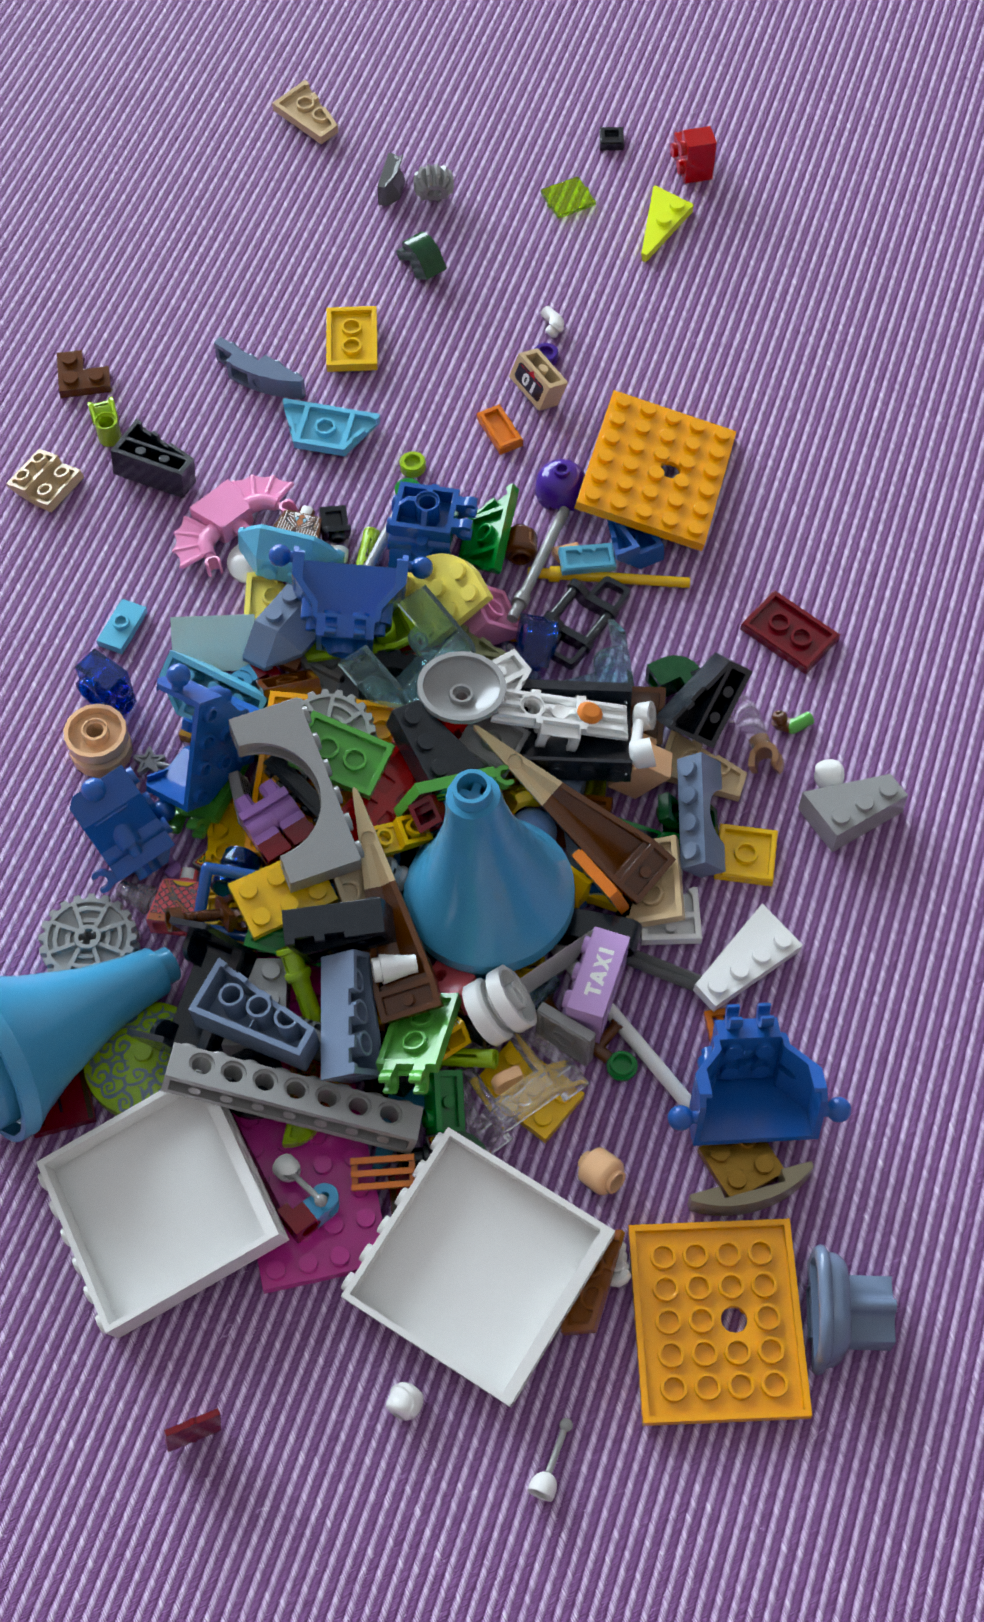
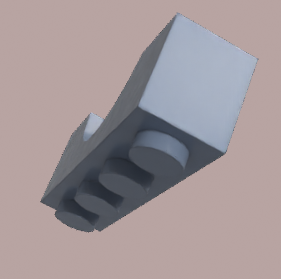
[677,752,726,878]

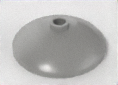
[417,651,506,724]

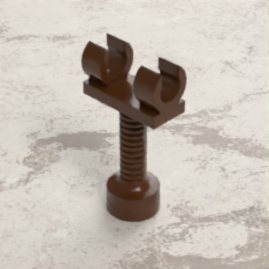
[165,894,248,932]

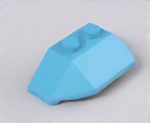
[238,524,345,584]
[159,650,269,720]

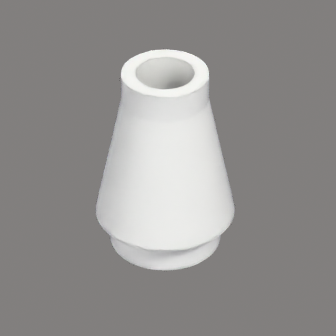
[371,954,418,985]

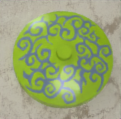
[84,1002,197,1116]

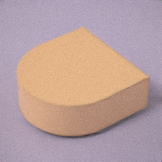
[491,1065,525,1094]

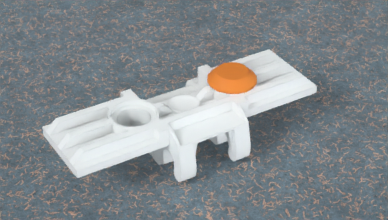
[490,688,628,752]

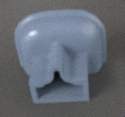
[806,1244,897,1375]

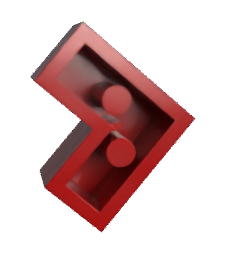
[670,126,717,184]

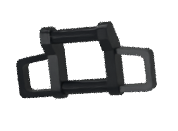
[541,576,630,670]

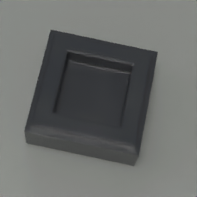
[599,127,624,151]

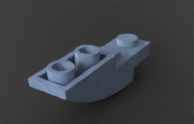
[214,336,306,399]

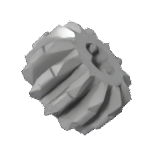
[413,163,454,202]

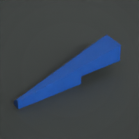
[607,520,664,569]

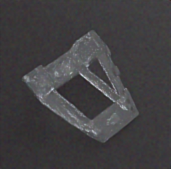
[451,1028,590,1154]

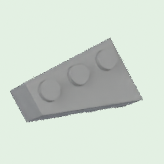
[798,774,908,852]
[221,958,291,1057]

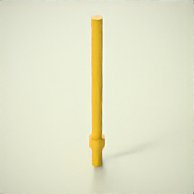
[527,566,690,588]

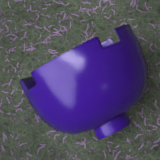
[535,459,585,511]

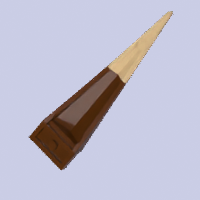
[473,725,676,905]
[352,787,444,1025]

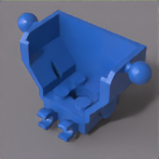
[386,481,478,568]
[268,544,433,660]
[146,663,260,822]
[70,765,175,893]
[667,1003,852,1146]

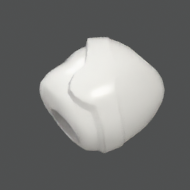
[814,759,844,788]
[386,1382,424,1421]

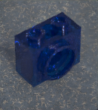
[514,613,559,672]
[75,648,137,716]

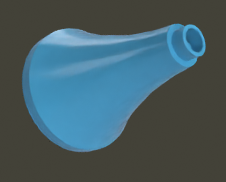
[403,769,575,975]
[0,947,181,1143]

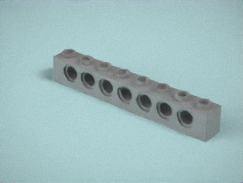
[160,1042,423,1154]

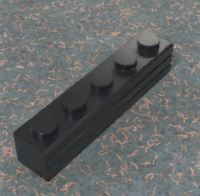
[263,755,321,825]

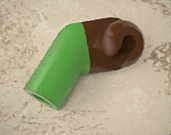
[771,710,814,734]

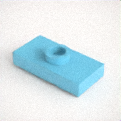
[558,543,617,575]
[96,599,148,655]

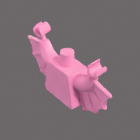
[172,474,298,577]

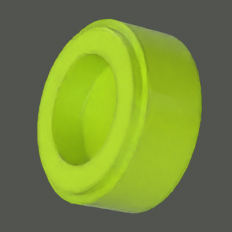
[399,451,426,478]

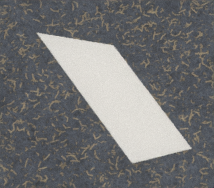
[520,929,594,993]

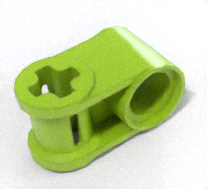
[87,397,122,447]

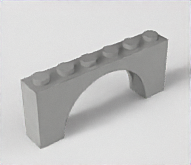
[228,697,364,893]

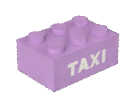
[562,927,630,1043]

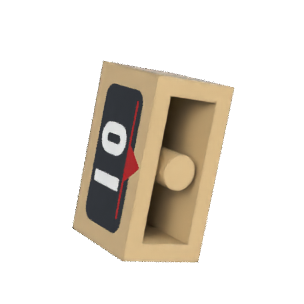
[509,348,568,411]

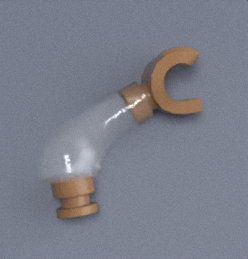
[729,694,784,775]

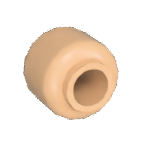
[578,1147,626,1195]

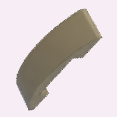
[687,1161,814,1216]

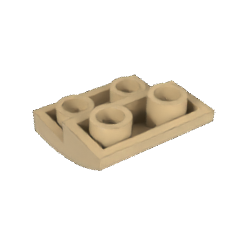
[6,449,84,513]

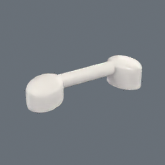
[629,701,656,769]

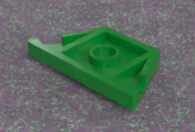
[459,483,519,574]

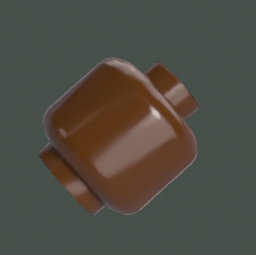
[505,524,538,565]

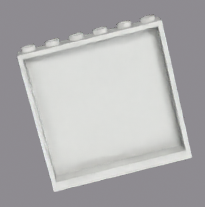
[36,1069,289,1338]
[341,1127,615,1408]

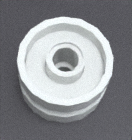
[462,964,537,1046]

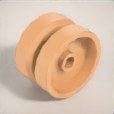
[63,704,133,778]

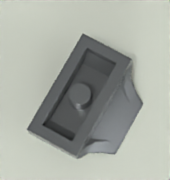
[377,153,405,206]

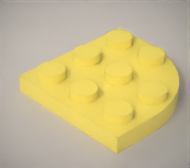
[403,553,493,649]

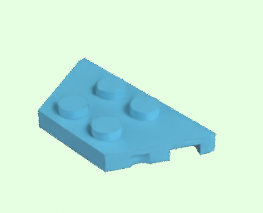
[283,398,380,457]

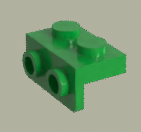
[421,1070,466,1135]

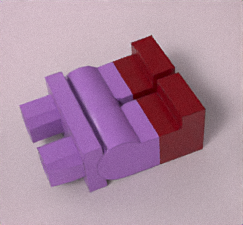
[234,779,315,866]

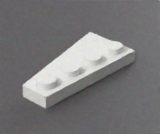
[693,903,803,1012]

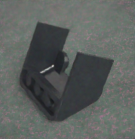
[126,917,258,1054]

